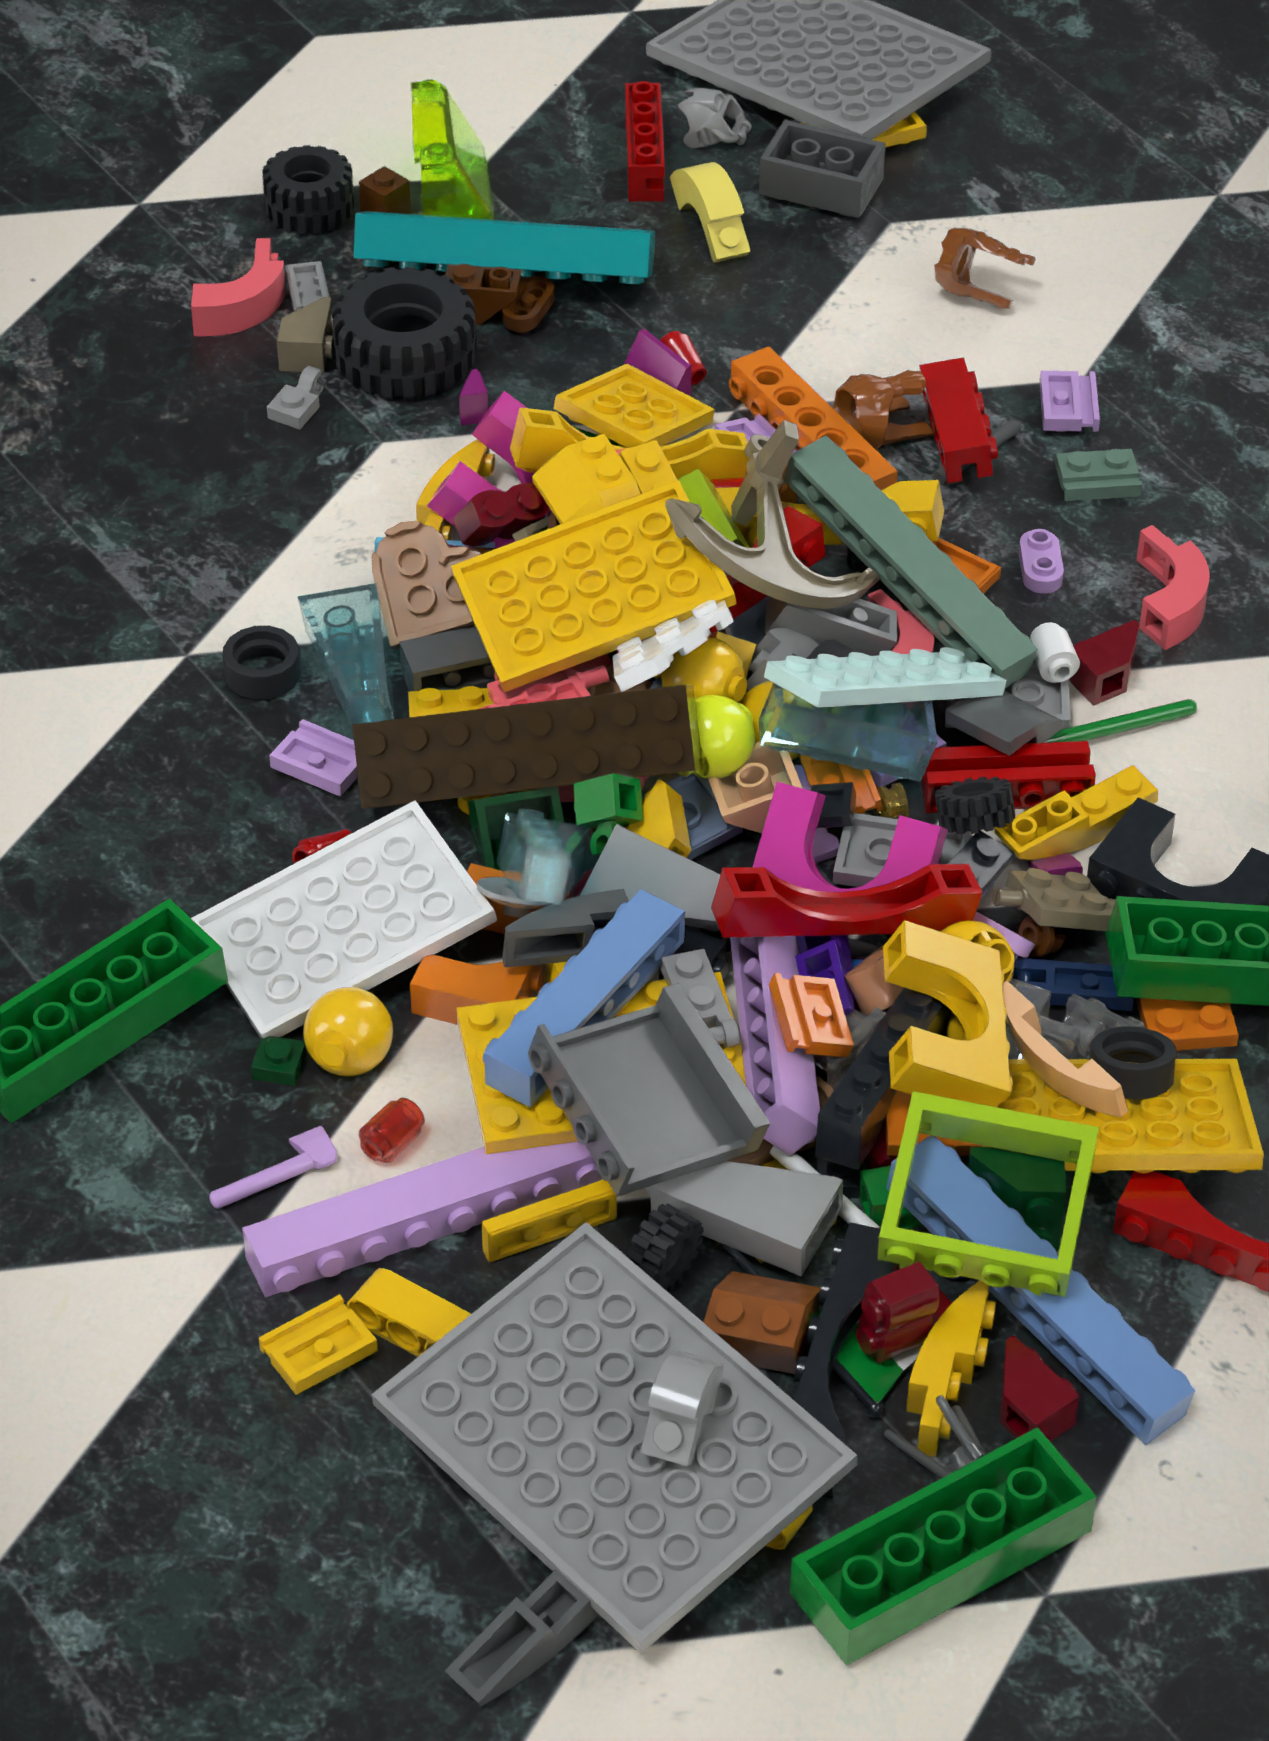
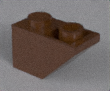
[445,264,521,325]

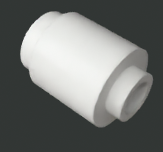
[1030,622,1080,683]

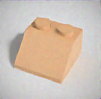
[708,734,803,833]

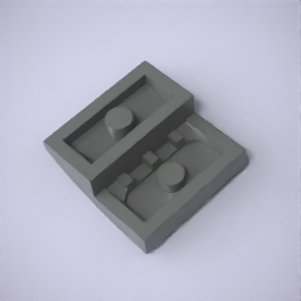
[945,691,1063,756]

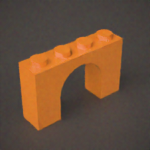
[410,863,569,1025]

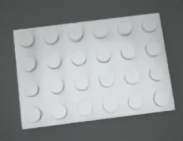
[191,800,497,1038]

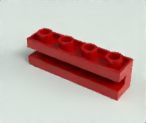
[625,81,665,202]
[919,357,998,484]
[920,741,1096,813]

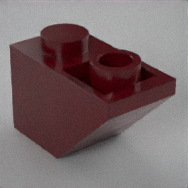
[1069,620,1140,706]
[1000,1335,1079,1442]

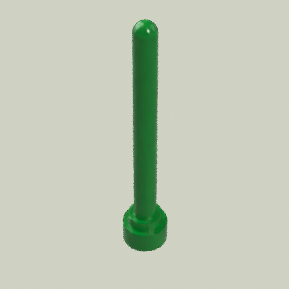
[1025,699,1197,744]

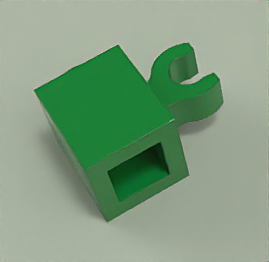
[574,773,643,856]

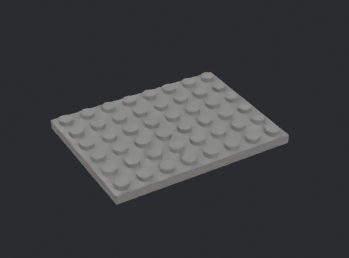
[646,0,991,140]
[371,1222,857,1653]

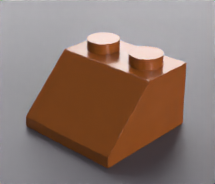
[703,1271,821,1374]

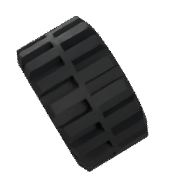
[262,145,354,234]

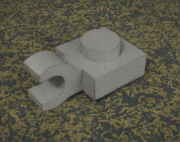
[266,366,324,430]

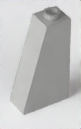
[580,824,720,930]
[647,1161,843,1276]

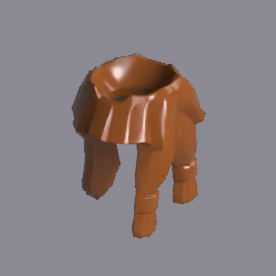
[934,228,1036,309]
[832,370,933,451]

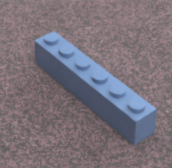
[483,889,685,1107]

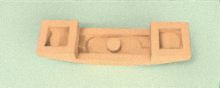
[1002,980,1128,1117]

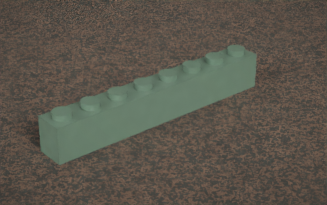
[783,435,1038,688]

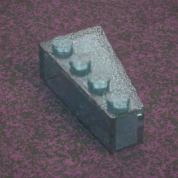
[297,583,395,727]
[758,683,937,782]
[497,809,589,905]

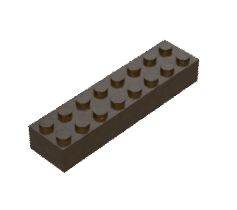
[352,685,703,809]

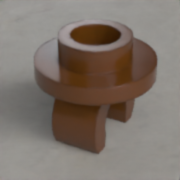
[1018,915,1067,958]

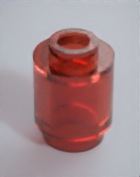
[359,1097,425,1163]

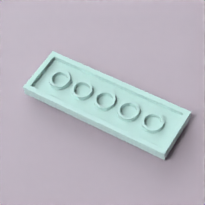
[764,647,1007,708]

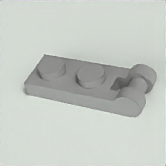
[661,949,740,1048]

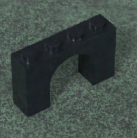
[1087,797,1269,906]

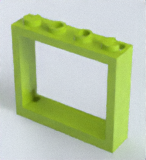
[878,1091,1099,1297]

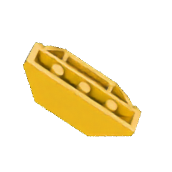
[532,434,640,524]

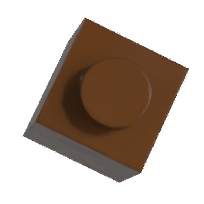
[359,166,411,214]

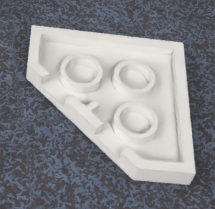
[613,599,734,692]

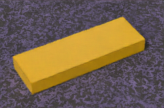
[482,1180,617,1262]

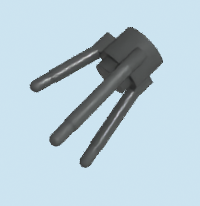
[884,1395,986,1478]

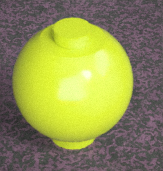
[678,695,755,779]

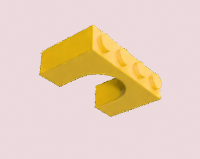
[883,920,1013,1107]

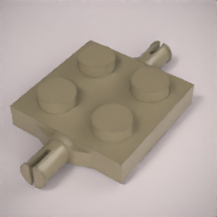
[992,868,1116,931]

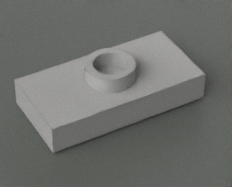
[285,261,329,312]

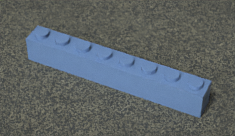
[886,1135,1195,1446]

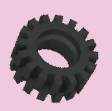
[935,777,1016,834]
[626,1203,704,1293]

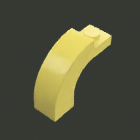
[670,162,751,263]

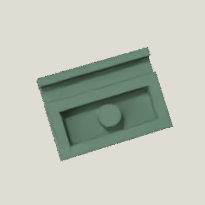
[1055,449,1142,501]

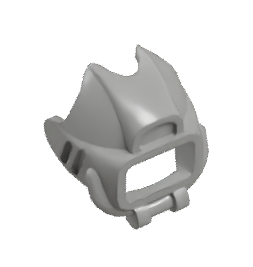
[678,88,751,148]

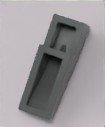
[503,889,629,968]
[445,1569,599,1706]

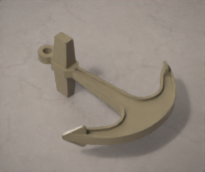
[665,420,881,609]

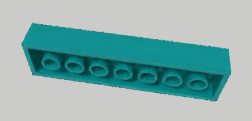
[353,212,656,284]

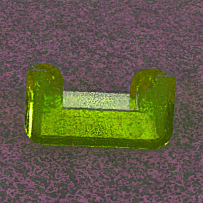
[410,79,494,220]

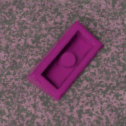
[624,329,691,396]

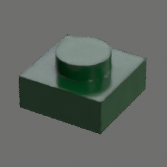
[251,1036,307,1086]

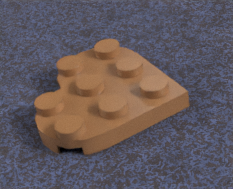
[372,521,481,650]

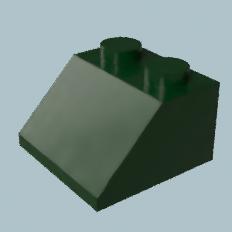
[467,786,572,877]
[968,1147,1066,1252]

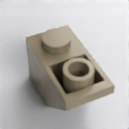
[277,297,334,373]

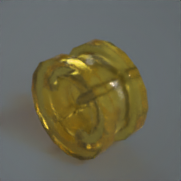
[877,783,909,819]

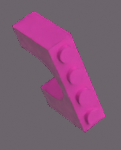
[427,391,542,548]
[753,781,948,892]

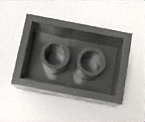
[759,120,885,218]

